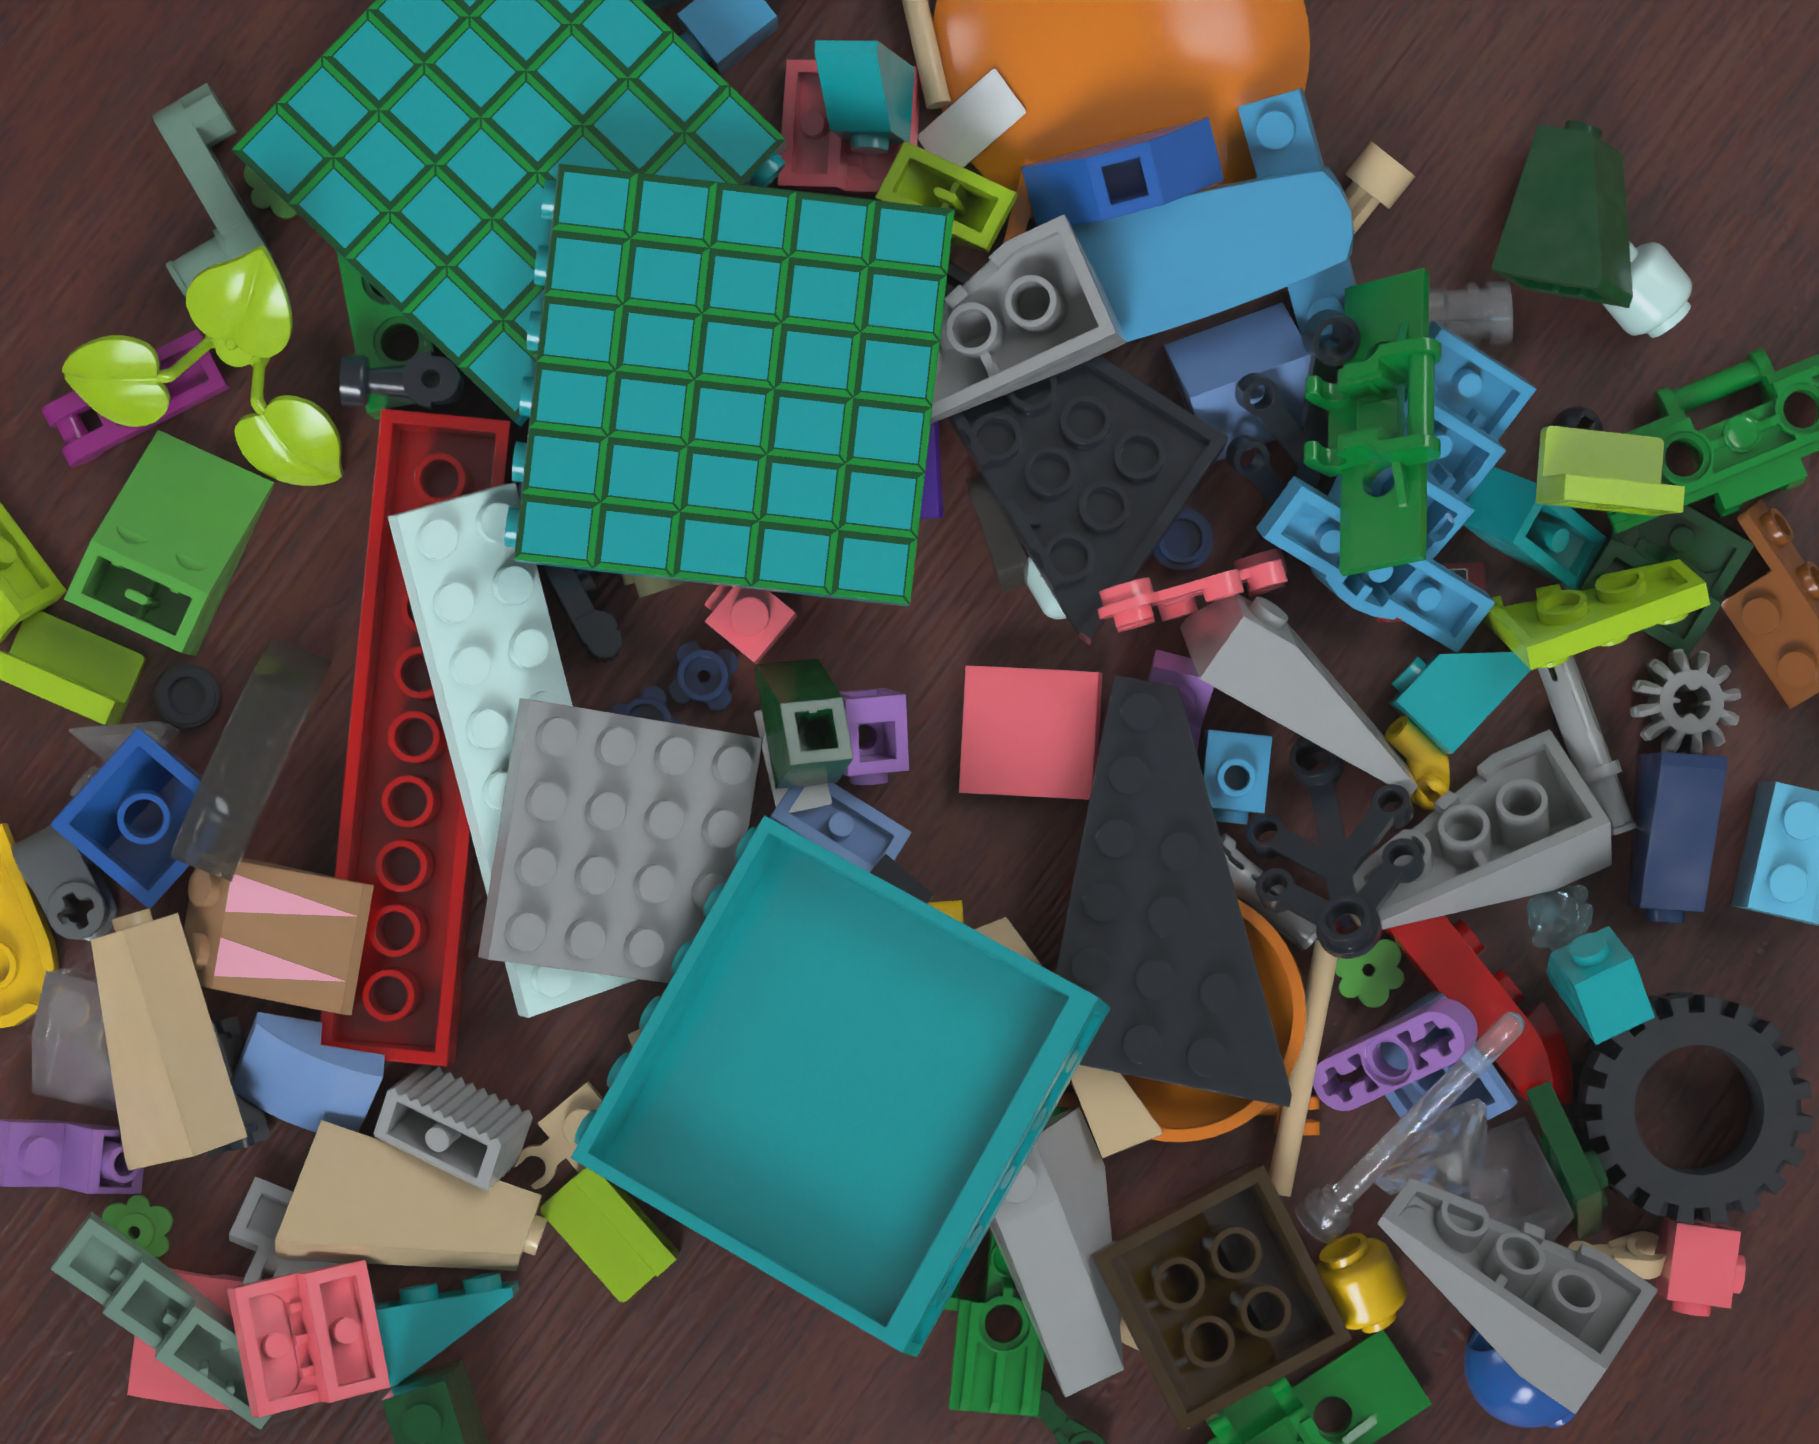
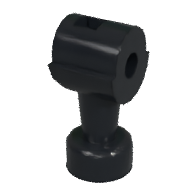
[339,350,465,413]

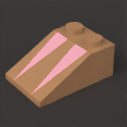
[184,853,374,1015]

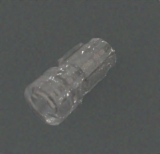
[1429,280,1513,346]

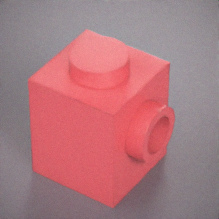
[705,585,797,665]
[1655,1216,1746,1317]

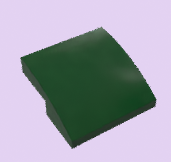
[1578,504,1754,657]

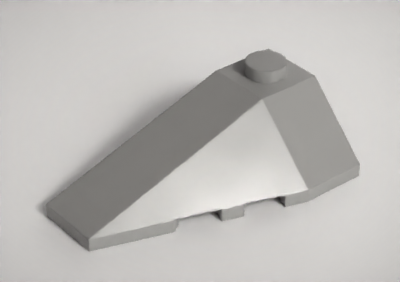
[931,214,1127,424]
[1180,594,1418,797]
[1353,729,1612,930]
[990,1106,1124,1397]
[1377,1178,1659,1414]

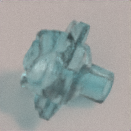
[1527,884,1593,952]

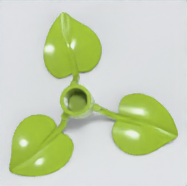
[62,245,344,486]

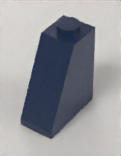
[1628,752,1727,923]

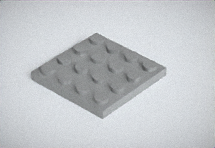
[478,698,763,983]

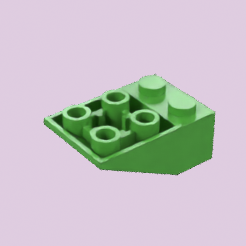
[64,430,275,656]

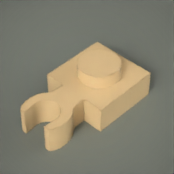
[515,1081,604,1189]

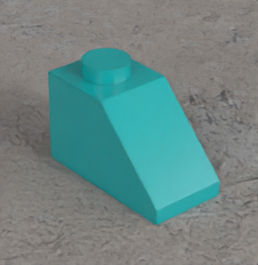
[815,40,915,154]
[1463,467,1607,590]
[1388,652,1531,755]
[1546,926,1655,1045]

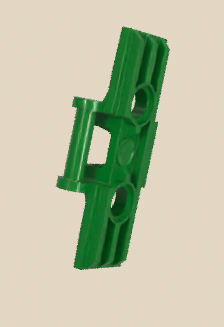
[1303,268,1442,576]
[1606,348,1819,534]
[943,1106,1069,1417]
[1204,1329,1432,1444]

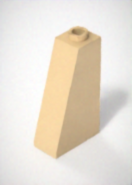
[91,908,247,1171]
[275,1120,548,1271]

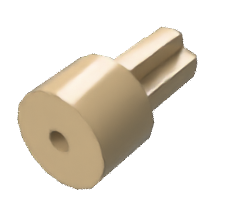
[1344,141,1416,234]

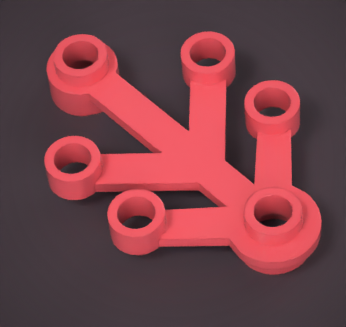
[1097,548,1288,632]

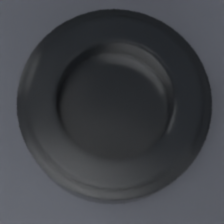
[155,664,223,728]

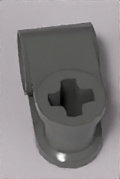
[11,825,119,941]

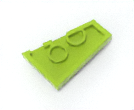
[1483,559,1710,670]

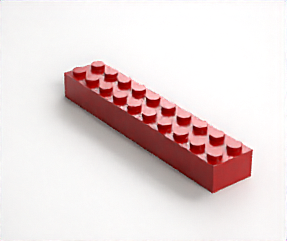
[320,409,518,1067]

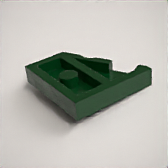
[1526,1081,1609,1241]

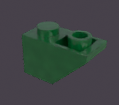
[754,658,854,789]

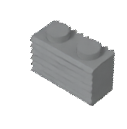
[374,1064,533,1192]

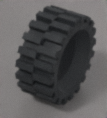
[1569,992,1813,1224]

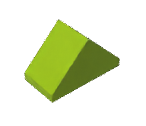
[875,141,1018,253]

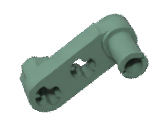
[152,83,272,297]

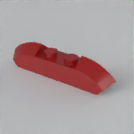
[1367,850,1573,1105]

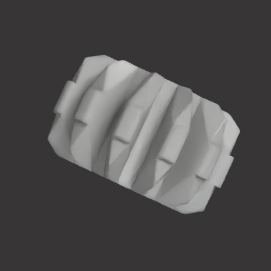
[1630,649,1741,755]

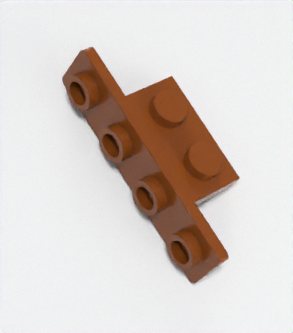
[1721,499,1819,709]

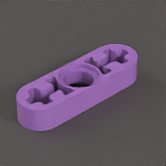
[1313,999,1478,1111]

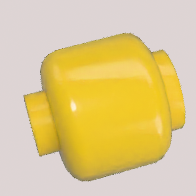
[1316,1233,1408,1333]

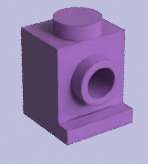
[839,688,909,785]

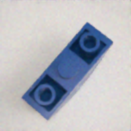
[1021,117,1224,227]

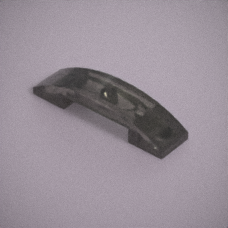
[171,638,332,882]

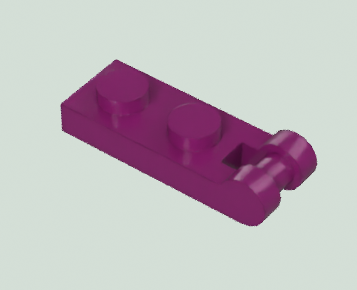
[41,328,230,468]

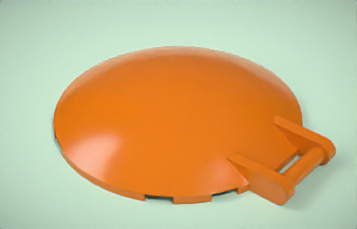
[933,0,1310,243]

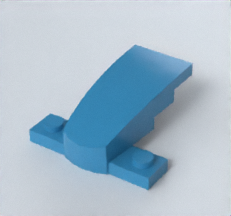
[1071,87,1357,344]
[1256,320,1537,653]

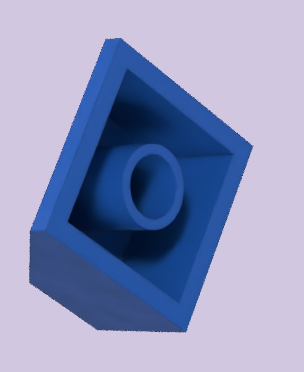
[50,726,237,909]

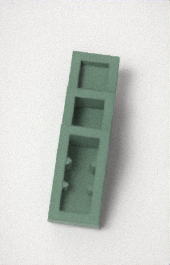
[51,1211,273,1430]

